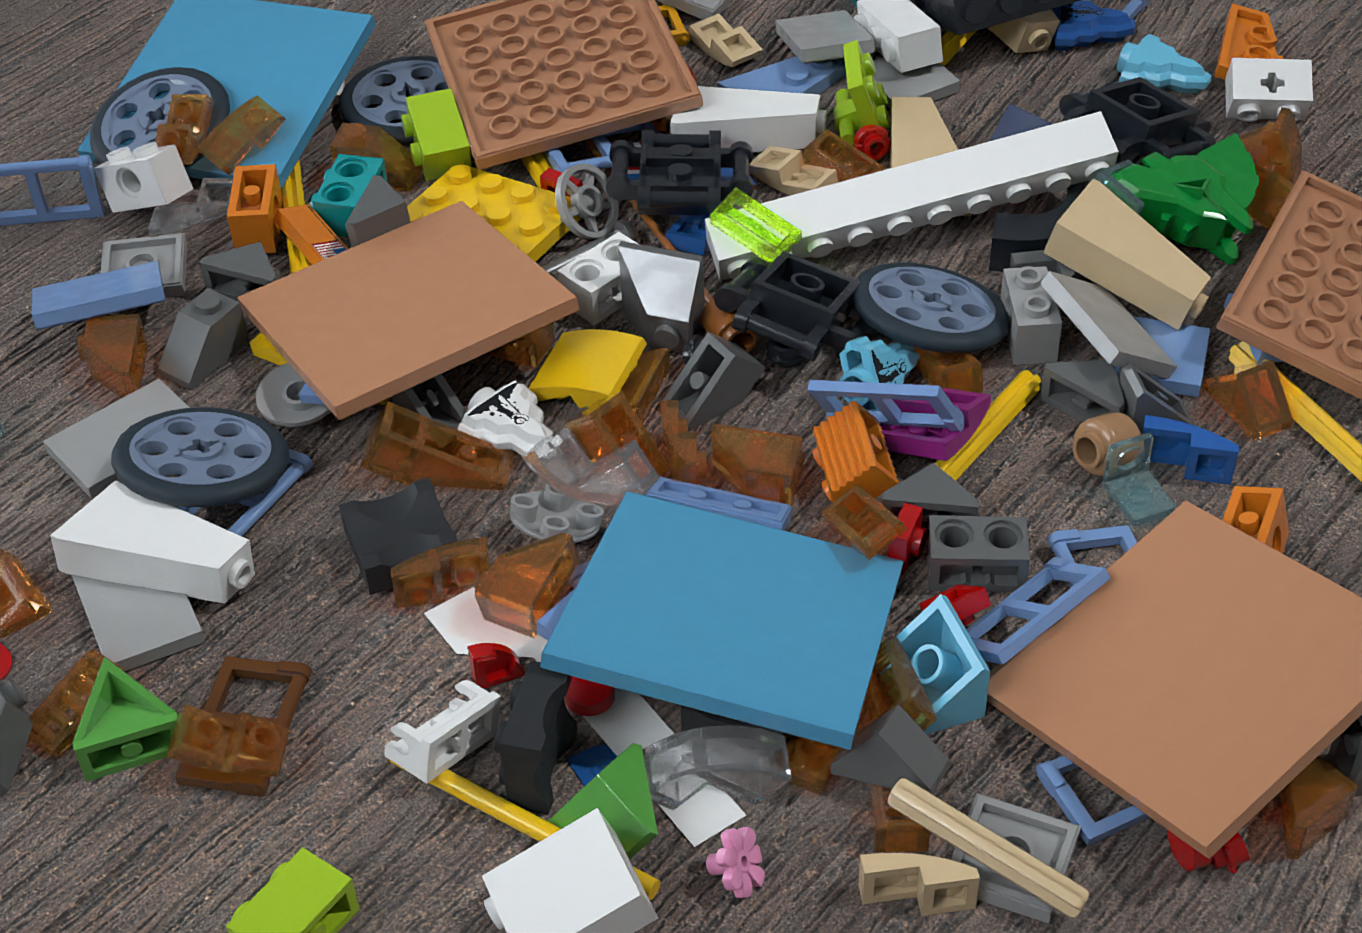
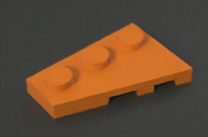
[1214,3,1284,81]

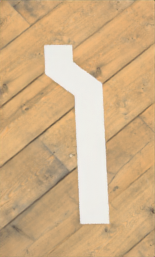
[424,587,747,847]

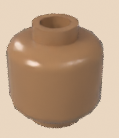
[1073,412,1143,476]

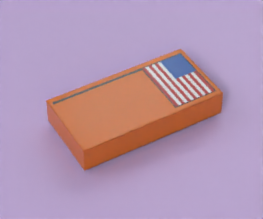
[273,204,348,265]

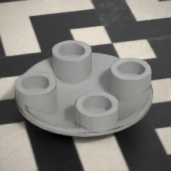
[509,482,604,543]

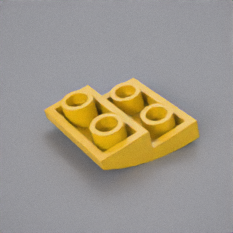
[528,329,647,408]

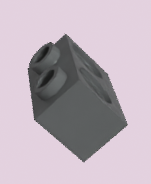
[927,515,1030,592]

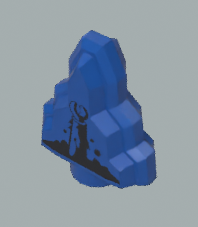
[1051,0,1135,50]

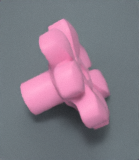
[706,827,765,898]

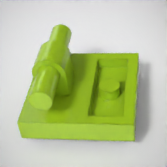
[833,39,891,147]

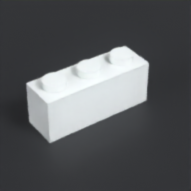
[854,0,943,73]

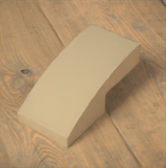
[688,13,763,67]
[749,145,839,196]
[858,853,980,916]

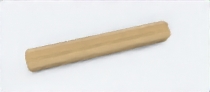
[887,778,1090,919]

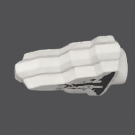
[457,381,559,463]

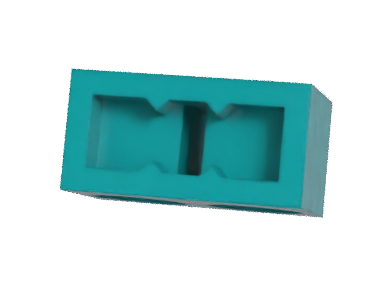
[310,154,388,237]

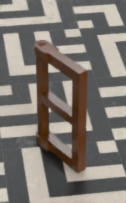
[175,656,312,797]

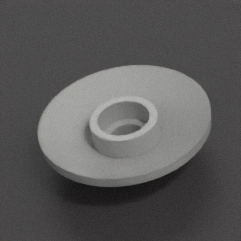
[256,363,331,427]

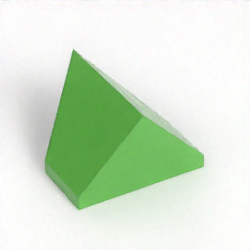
[72,657,188,782]
[548,743,658,860]

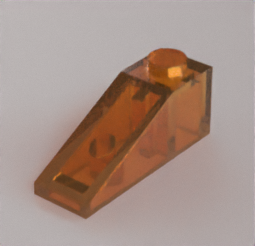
[360,402,514,490]

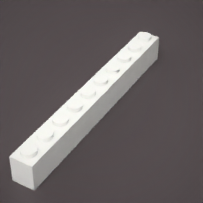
[705,111,1119,281]

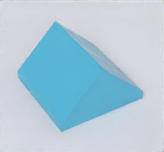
[875,594,990,734]

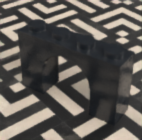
[924,0,1081,35]

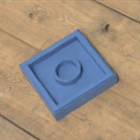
[1115,316,1210,397]

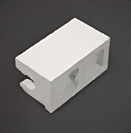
[384,680,501,784]

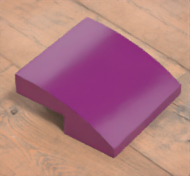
[879,384,991,461]

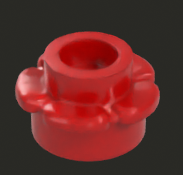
[853,124,891,162]
[1211,832,1250,874]

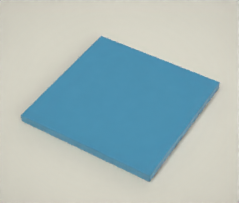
[77,0,376,189]
[540,491,904,750]

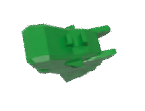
[1107,133,1259,265]

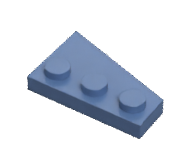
[717,56,846,94]

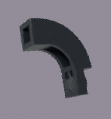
[989,181,1086,272]

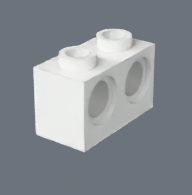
[557,232,638,325]

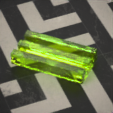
[710,187,802,263]

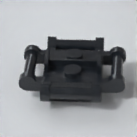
[1059,77,1216,166]
[606,129,753,215]
[714,251,876,362]

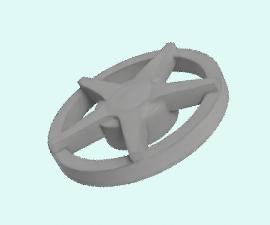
[555,163,619,240]

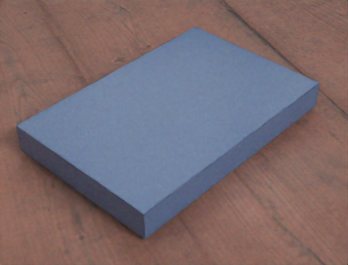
[32,261,166,330]

